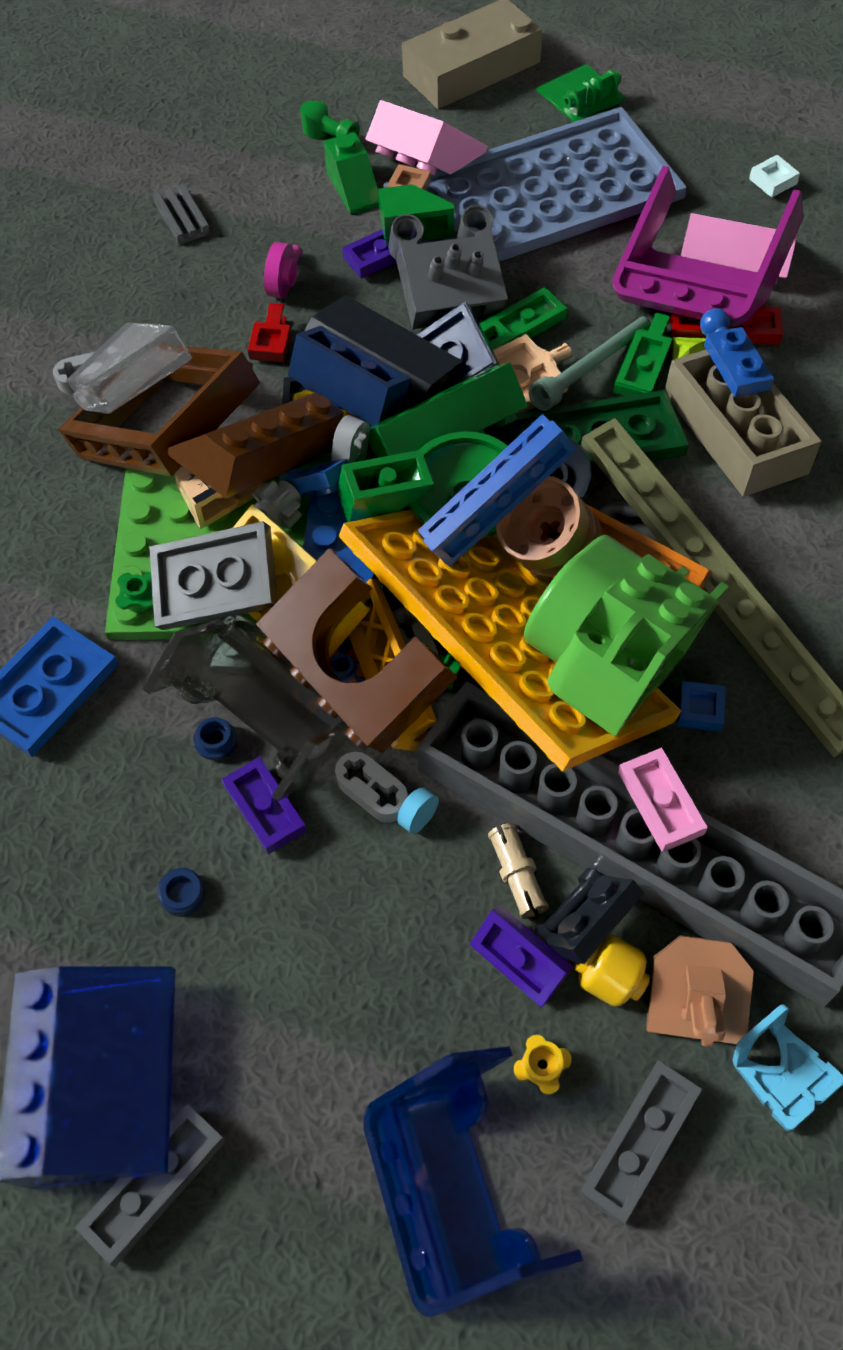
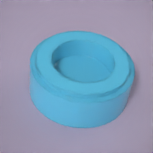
[398,787,439,834]

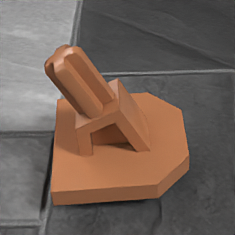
[646,935,754,1047]

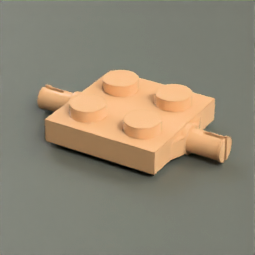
[493,334,573,414]

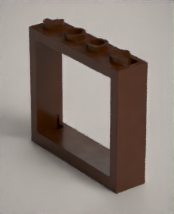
[58,343,260,477]

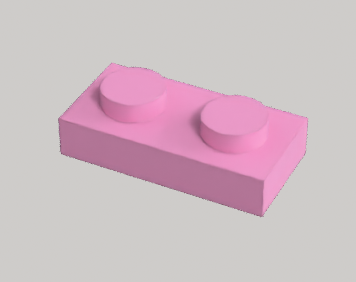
[618,748,708,852]

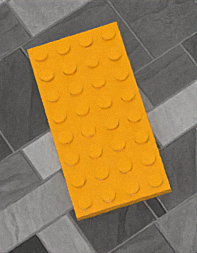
[339,510,681,772]

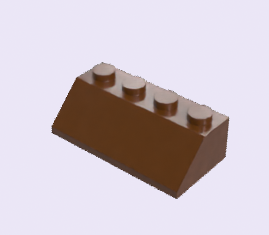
[167,393,345,498]

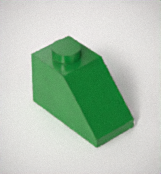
[324,132,379,215]
[378,184,454,245]
[337,450,434,522]

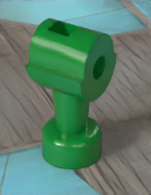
[300,100,360,139]

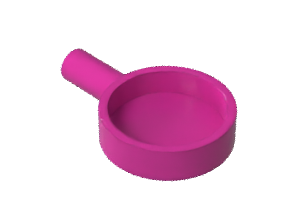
[264,242,303,299]

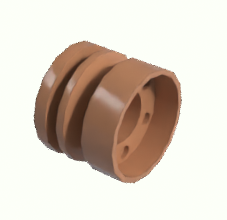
[496,476,603,583]

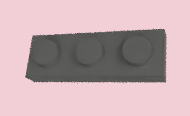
[578,1060,702,1226]
[75,1104,226,1267]

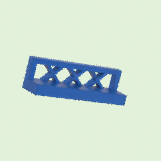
[418,414,577,567]

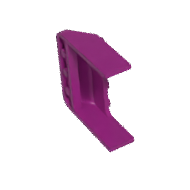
[612,166,804,327]

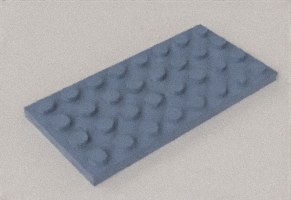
[384,107,687,262]

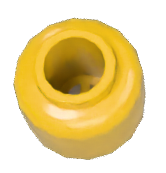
[574,934,650,1007]

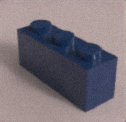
[288,326,411,427]

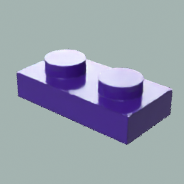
[342,229,397,279]
[221,757,307,855]
[469,905,573,1008]

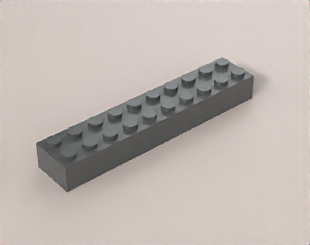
[417,681,843,1008]

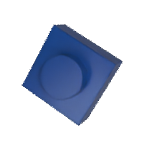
[677,681,726,732]

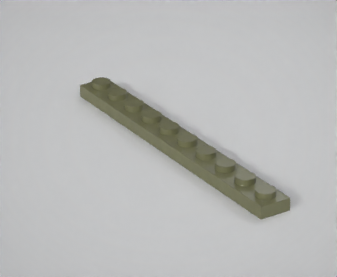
[581,418,843,758]

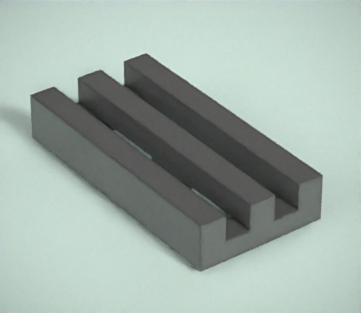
[152,183,210,245]

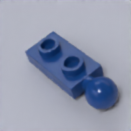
[700,308,774,397]

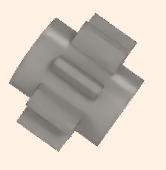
[252,480,302,529]

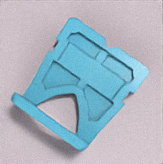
[733,1004,843,1132]

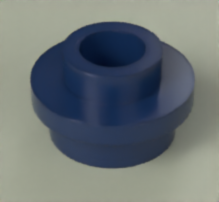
[193,717,237,760]

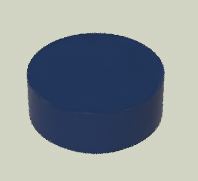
[157,868,206,917]

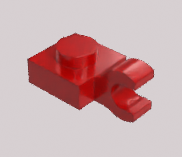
[247,303,292,363]

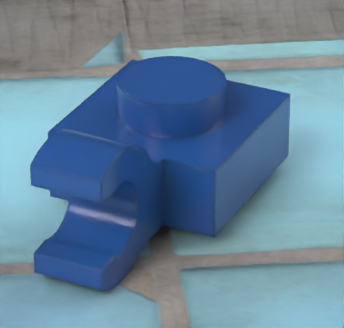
[279,459,349,499]

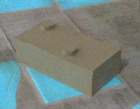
[402,0,542,109]
[665,350,822,497]

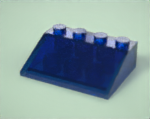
[0,966,176,1188]

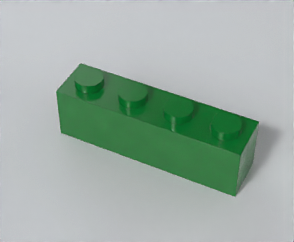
[369,362,528,458]

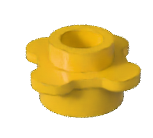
[514,1035,572,1095]

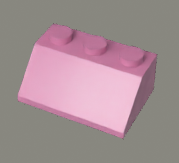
[365,100,488,176]
[681,213,798,285]

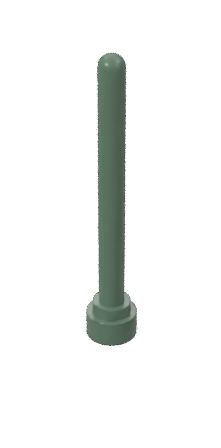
[529,317,650,411]

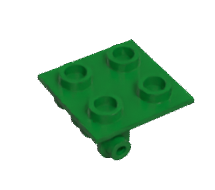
[536,64,626,122]

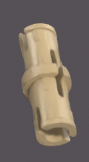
[488,823,549,919]

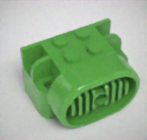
[524,535,729,736]

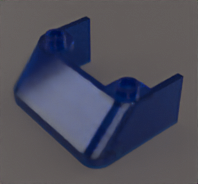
[363,1046,583,1317]

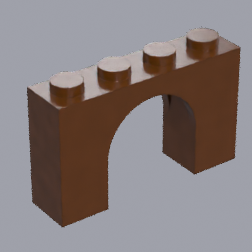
[256,548,458,753]

